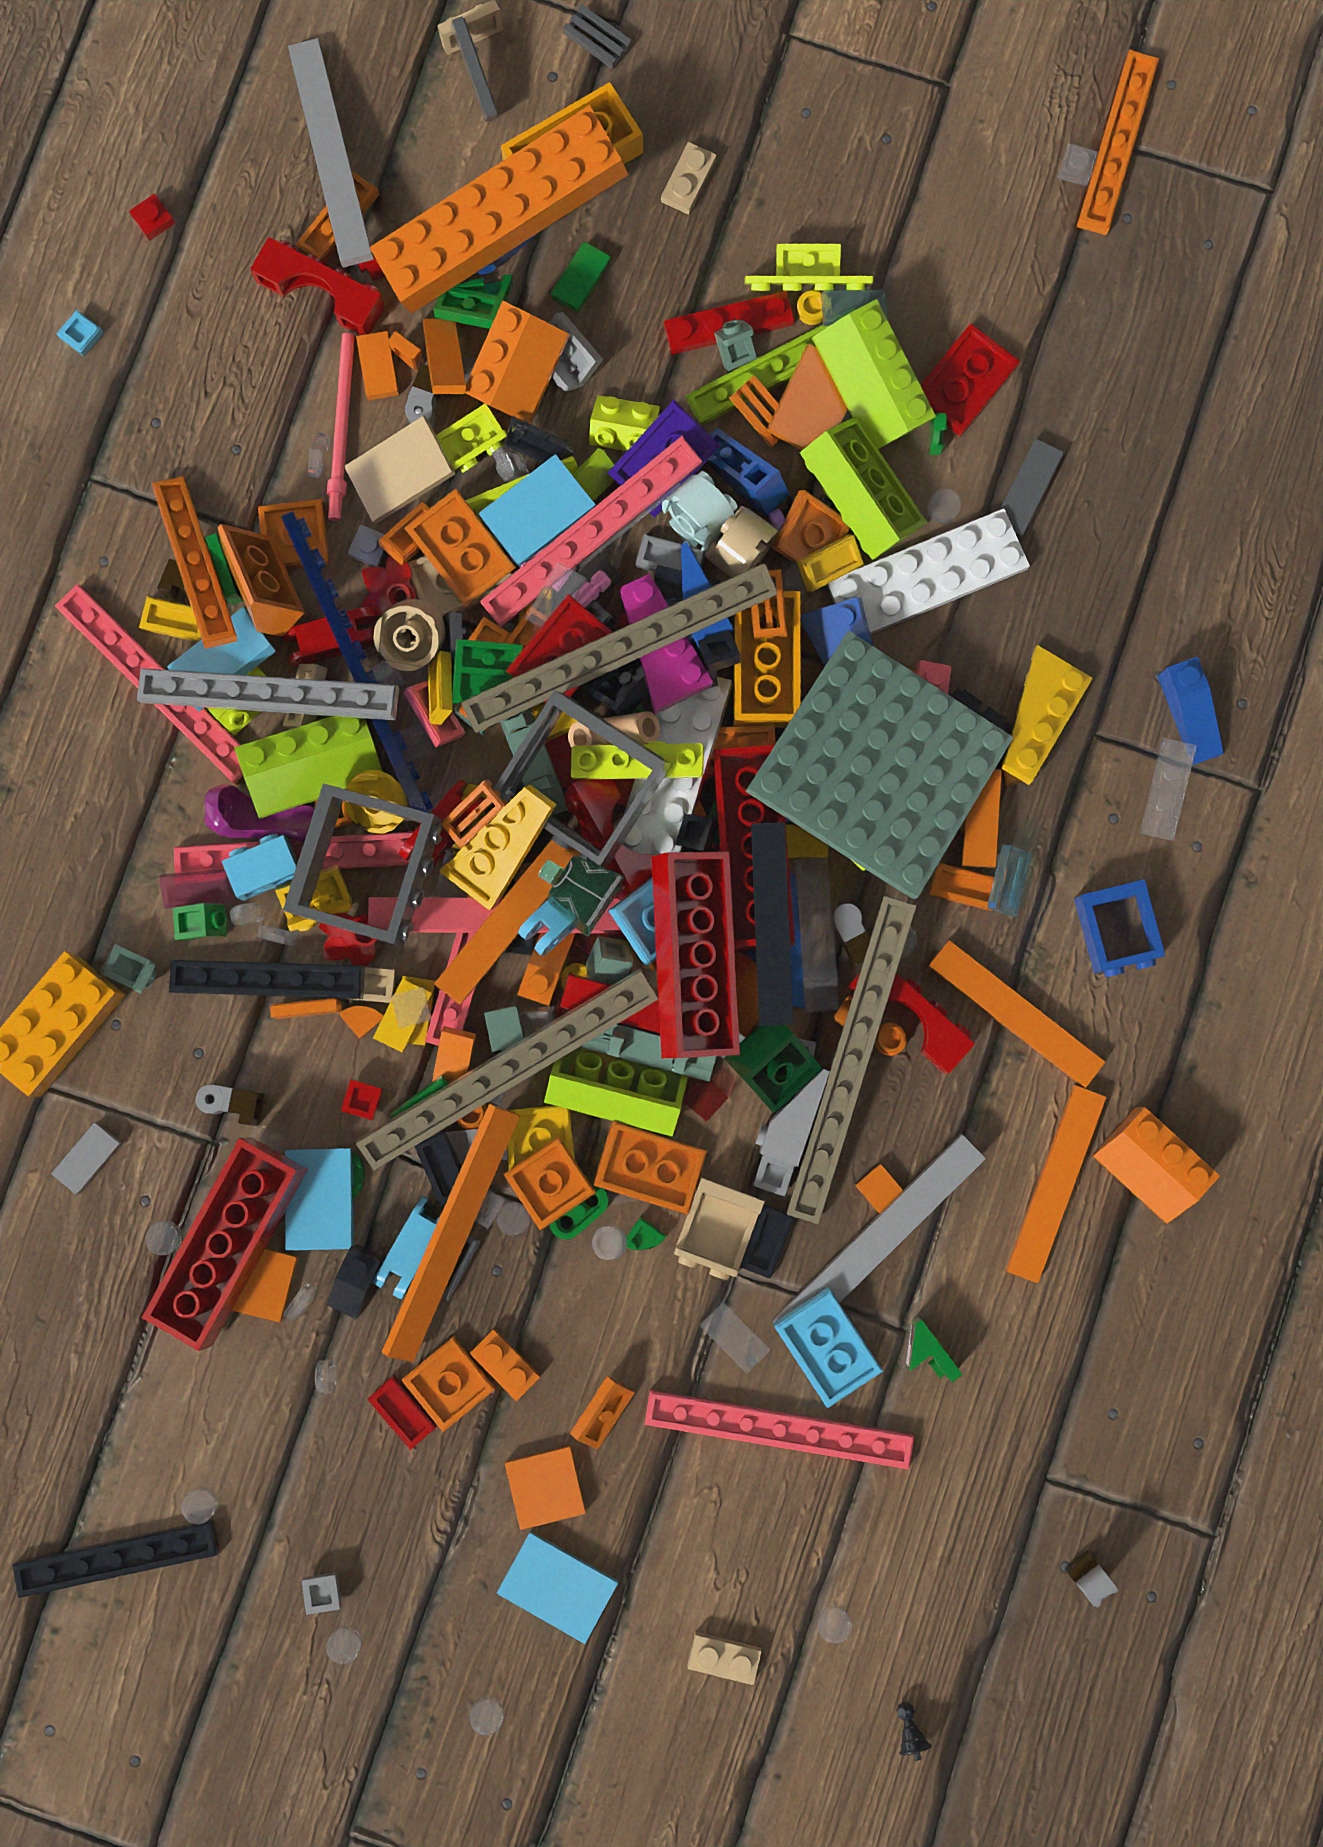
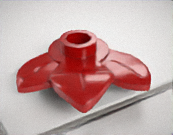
[361,555,417,615]
[319,912,377,967]

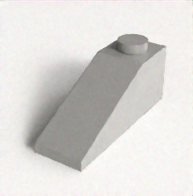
[755,1068,830,1167]

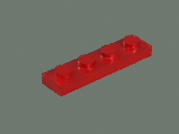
[663,291,794,355]

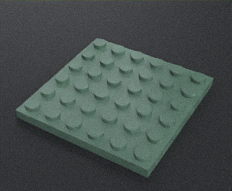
[745,630,1013,900]

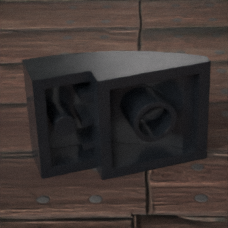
[578,627,649,716]

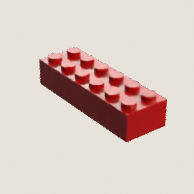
[713,745,795,951]
[651,852,740,1059]
[142,1137,308,1351]

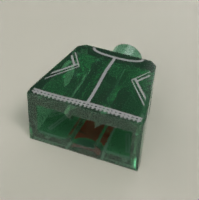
[538,856,624,937]

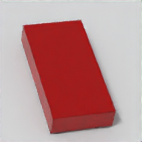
[367,1375,437,1450]

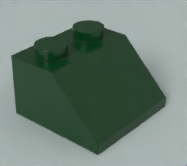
[724,1025,822,1113]

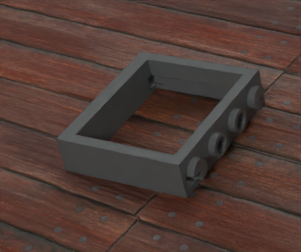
[493,690,672,868]
[283,783,443,947]

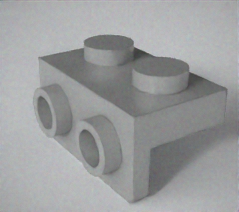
[549,312,603,391]

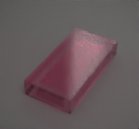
[159,869,231,909]

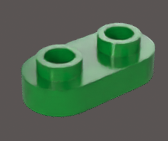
[550,1184,609,1240]

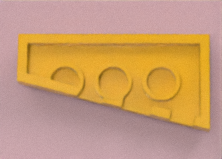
[1001,645,1093,785]
[439,785,557,910]

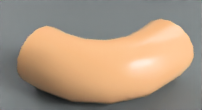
[568,711,660,748]

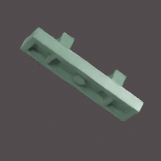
[500,708,568,816]
[581,1023,716,1082]

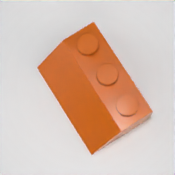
[465,301,571,424]
[217,524,305,637]
[1092,1107,1220,1224]

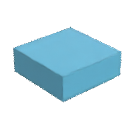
[57,310,104,357]

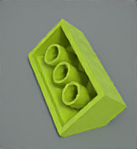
[812,299,936,450]
[799,417,927,560]
[234,716,382,819]
[544,1046,688,1136]

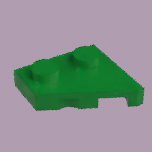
[433,274,514,329]
[452,639,523,704]

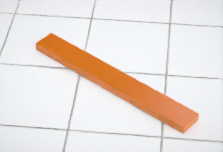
[382,1104,520,1362]

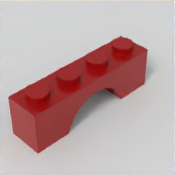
[250,237,385,336]
[563,779,654,901]
[847,967,975,1074]

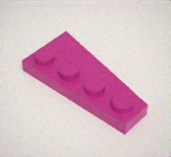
[620,573,713,715]

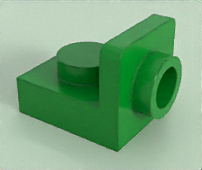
[173,903,227,940]

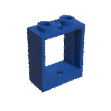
[1074,879,1165,978]

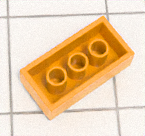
[500,82,643,164]
[733,591,801,728]
[0,951,126,1097]

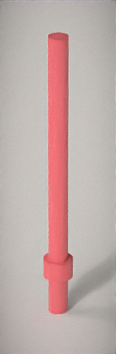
[327,333,355,521]

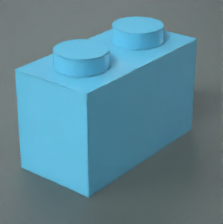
[222,834,298,901]

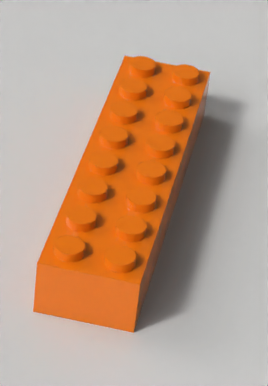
[369,105,629,314]

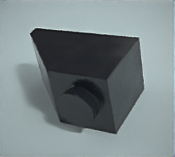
[327,1244,385,1319]

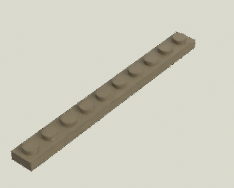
[461,563,778,733]
[787,896,916,1224]
[356,968,658,1170]

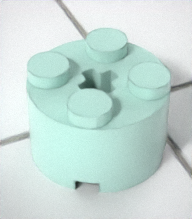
[662,471,737,551]

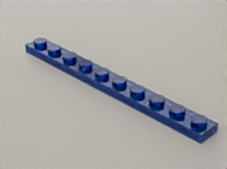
[281,511,434,813]

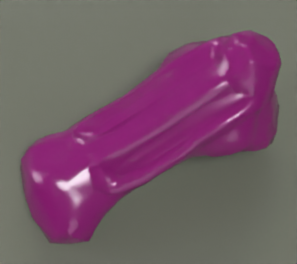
[204,784,315,843]

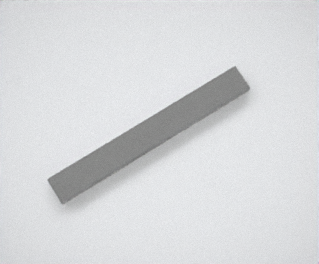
[288,38,374,268]
[137,668,399,720]
[772,1134,986,1323]

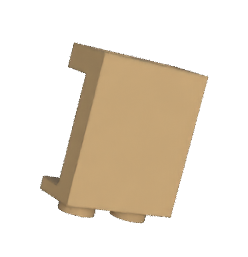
[674,1177,765,1281]

